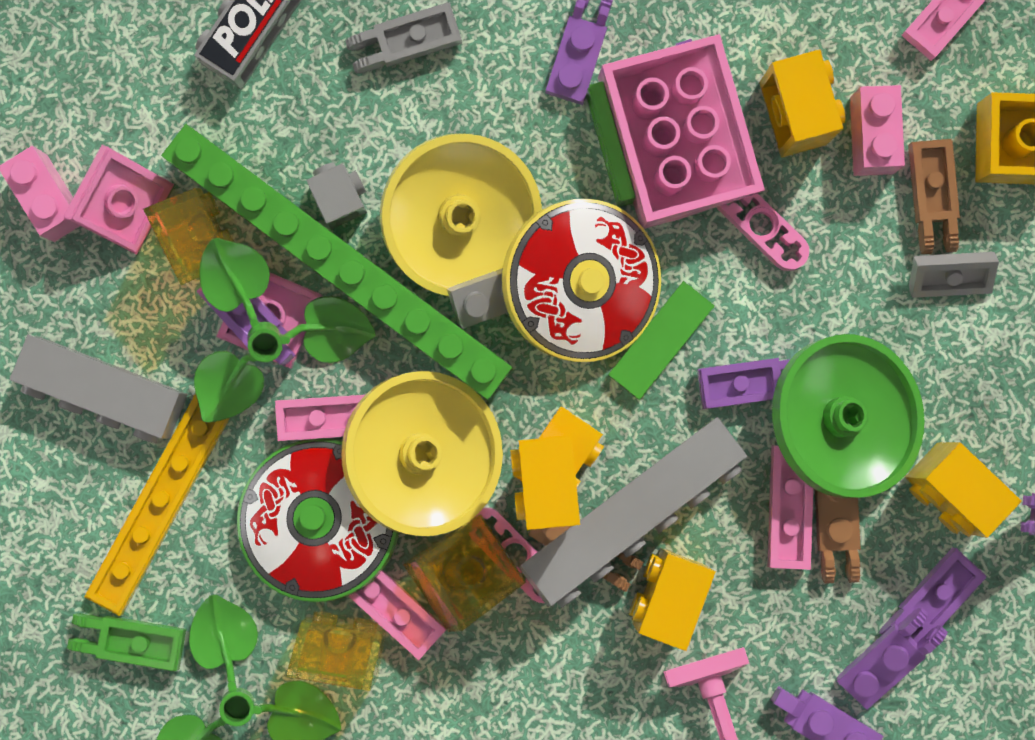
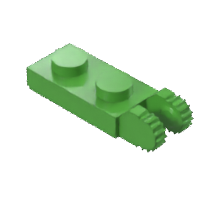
[67,613,187,671]

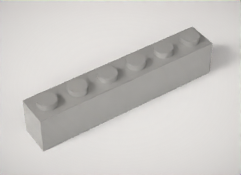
[518,417,747,608]

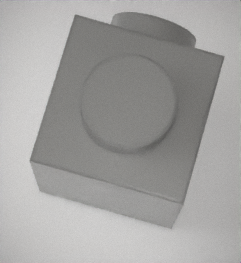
[306,162,367,229]

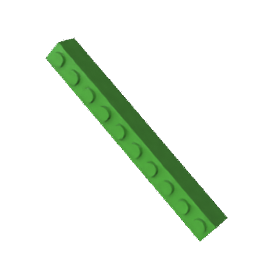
[161,124,513,401]

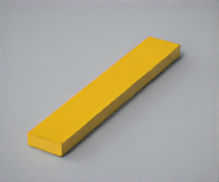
[84,393,230,616]

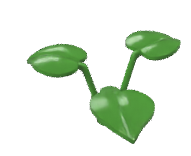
[194,238,376,422]
[157,594,341,740]

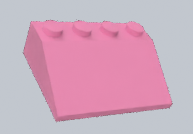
[598,34,765,229]

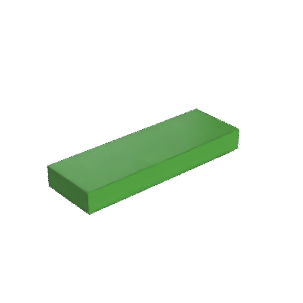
[586,81,635,207]
[608,281,715,400]

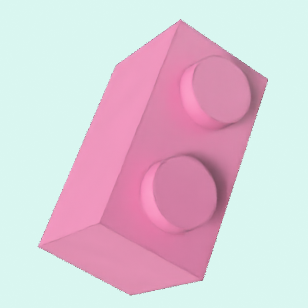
[850,85,905,176]
[0,146,80,242]

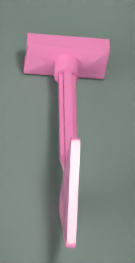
[664,647,749,740]

